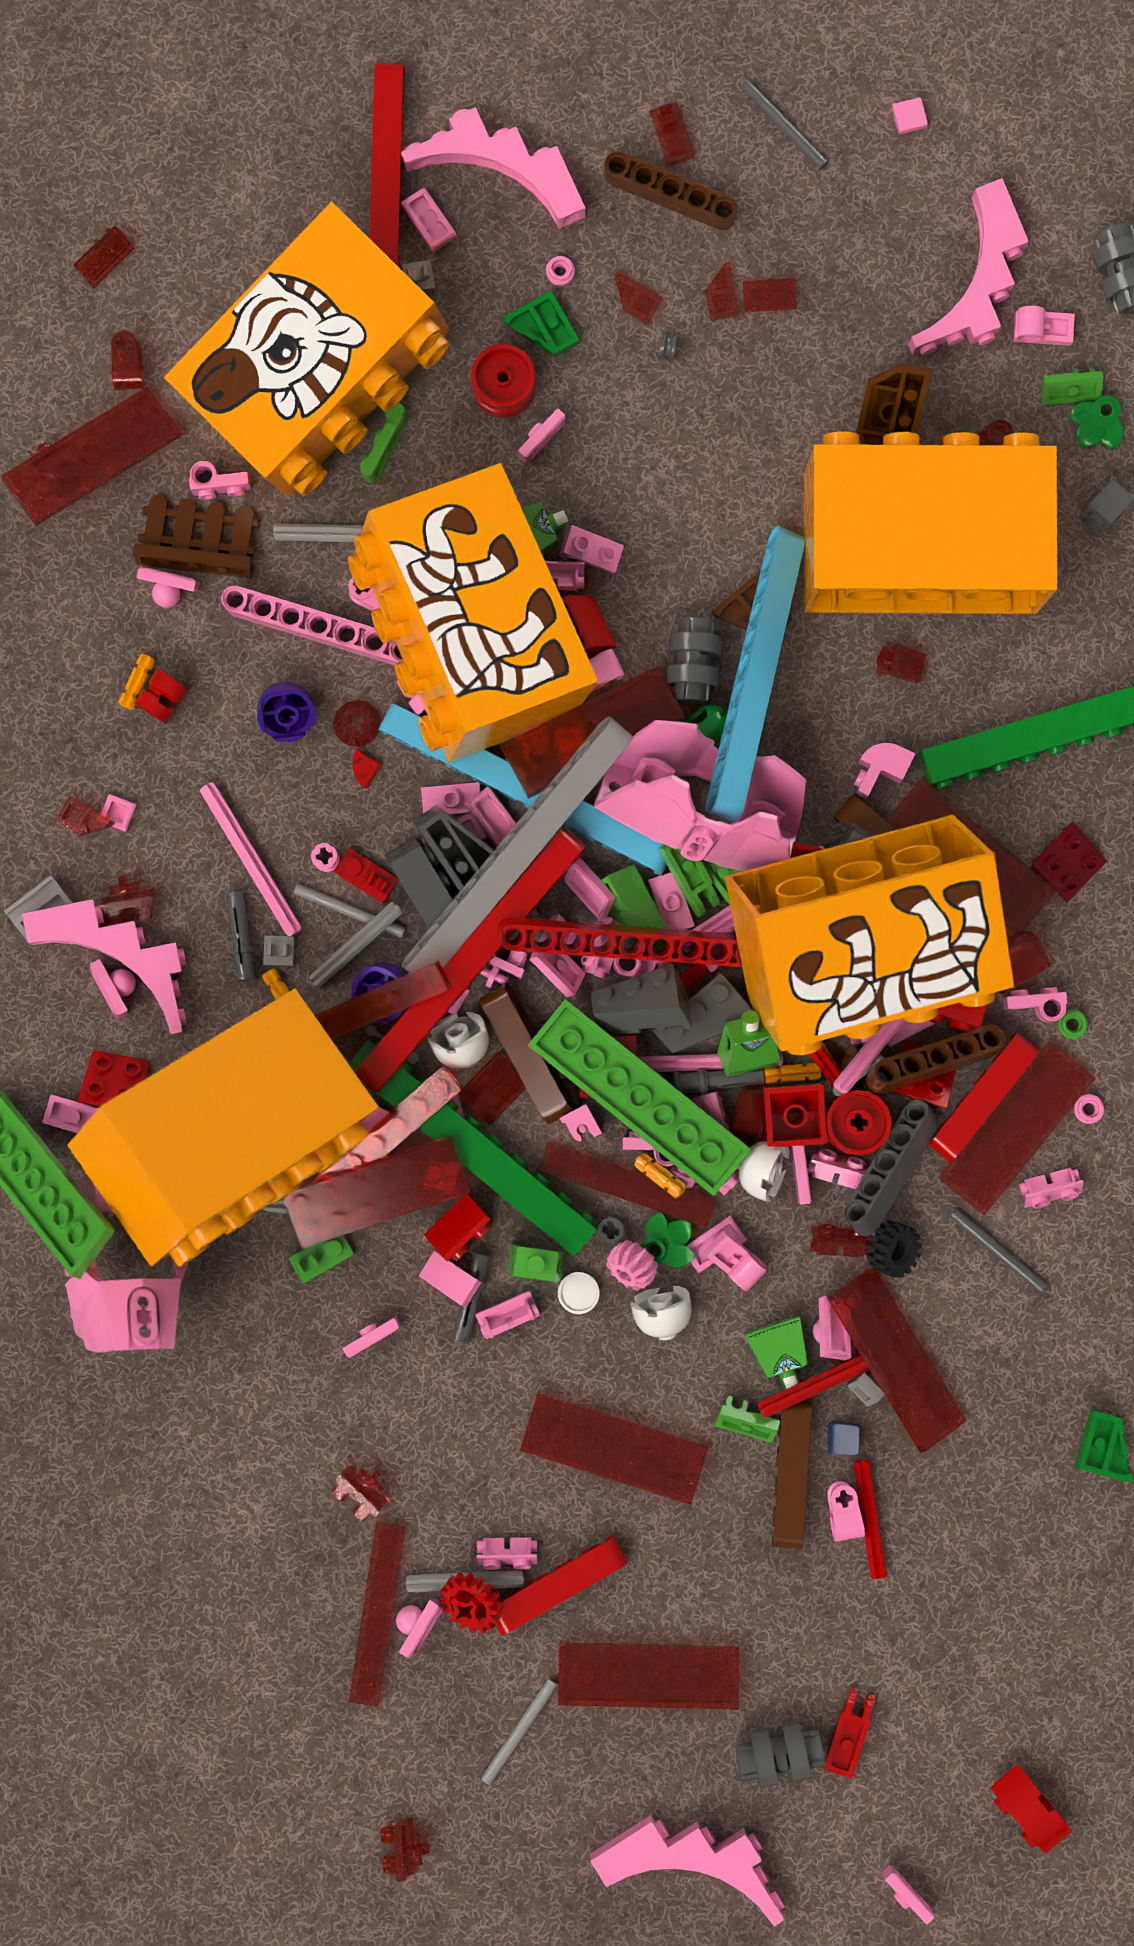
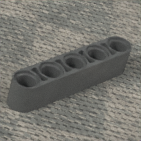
[843,1099,939,1236]

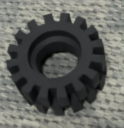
[866,1220,922,1278]

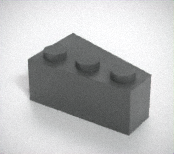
[412,805,494,892]
[384,837,457,928]
[591,964,692,1035]
[653,973,752,1054]

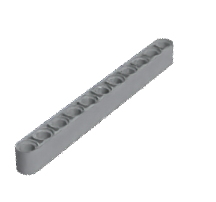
[402,716,633,985]

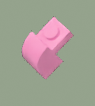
[854,743,915,799]

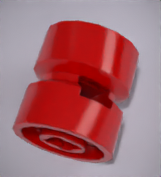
[134,669,189,724]

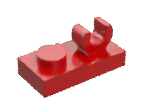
[334,848,399,904]

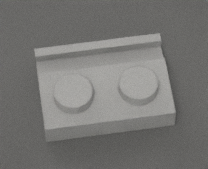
[4,875,73,942]

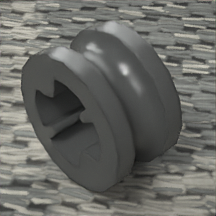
[659,332,678,361]
[597,1217,624,1244]

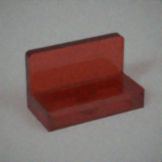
[457,1052,526,1125]

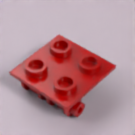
[892,1040,957,1109]
[77,1050,150,1107]

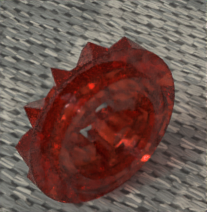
[333,700,380,747]

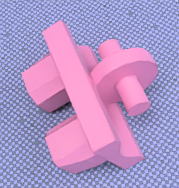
[480,951,527,989]

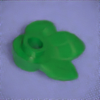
[1068,395,1124,450]
[641,1212,696,1268]

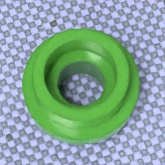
[1057,1010,1088,1039]

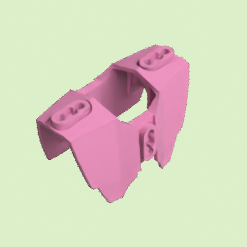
[594,720,806,871]
[65,1172,188,1352]

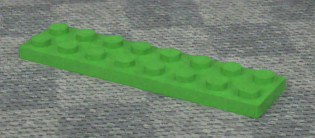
[528,999,751,1196]
[0,1091,115,1279]

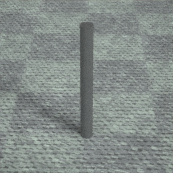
[741,79,828,170]
[949,1208,1048,1294]

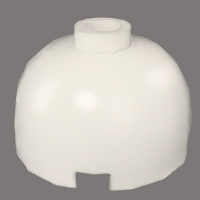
[428,1012,489,1068]
[736,1141,790,1202]
[631,1286,692,1340]

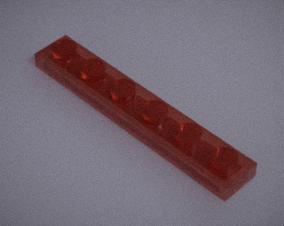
[314,960,452,1040]
[313,1065,464,1202]
[539,1142,716,1228]
[349,1521,406,1707]

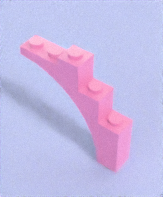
[401,107,585,229]
[908,178,1029,356]
[22,899,187,1035]
[590,1815,785,1926]

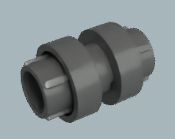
[1092,223,1134,315]
[666,617,722,706]
[735,1723,825,1789]

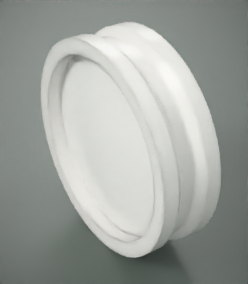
[558,1272,599,1314]

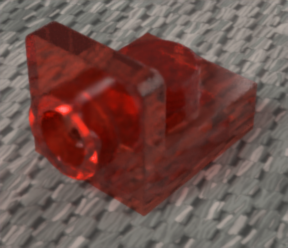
[876,644,926,683]

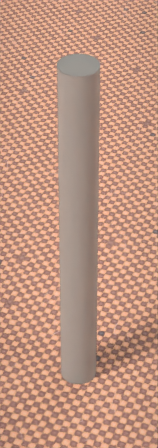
[294,883,406,938]
[481,1678,558,1785]

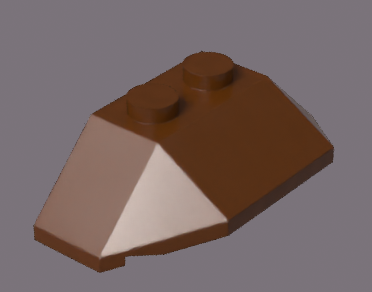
[856,363,932,445]

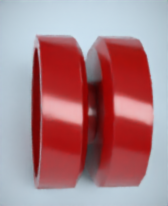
[471,344,536,418]
[825,1090,892,1156]

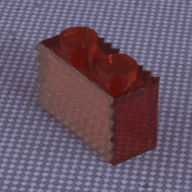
[998,931,1052,995]

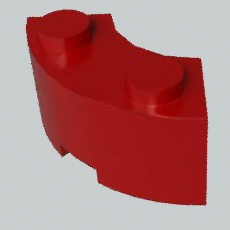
[990,1764,1072,1854]

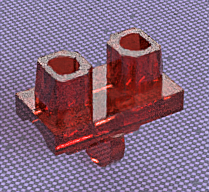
[742,278,797,313]
[99,875,155,926]
[331,1464,389,1521]
[380,1818,431,1881]

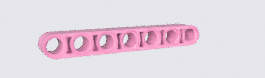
[221,586,403,665]

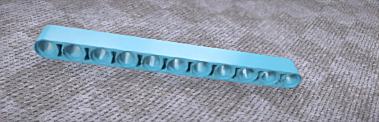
[705,525,805,823]
[378,704,667,876]

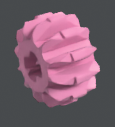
[606,1240,658,1291]

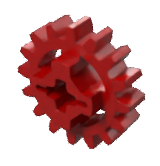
[439,1572,504,1634]

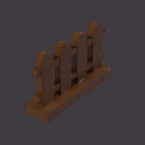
[133,495,259,579]

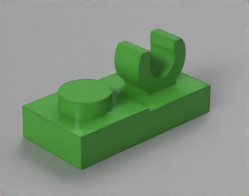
[1041,367,1104,405]
[288,1228,355,1284]
[715,1395,780,1443]

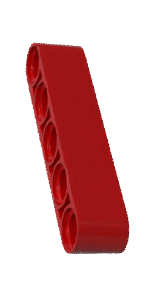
[928,1032,1040,1163]
[495,1535,628,1636]

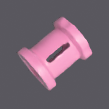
[311,843,340,872]

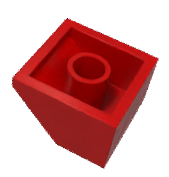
[762,1084,827,1147]

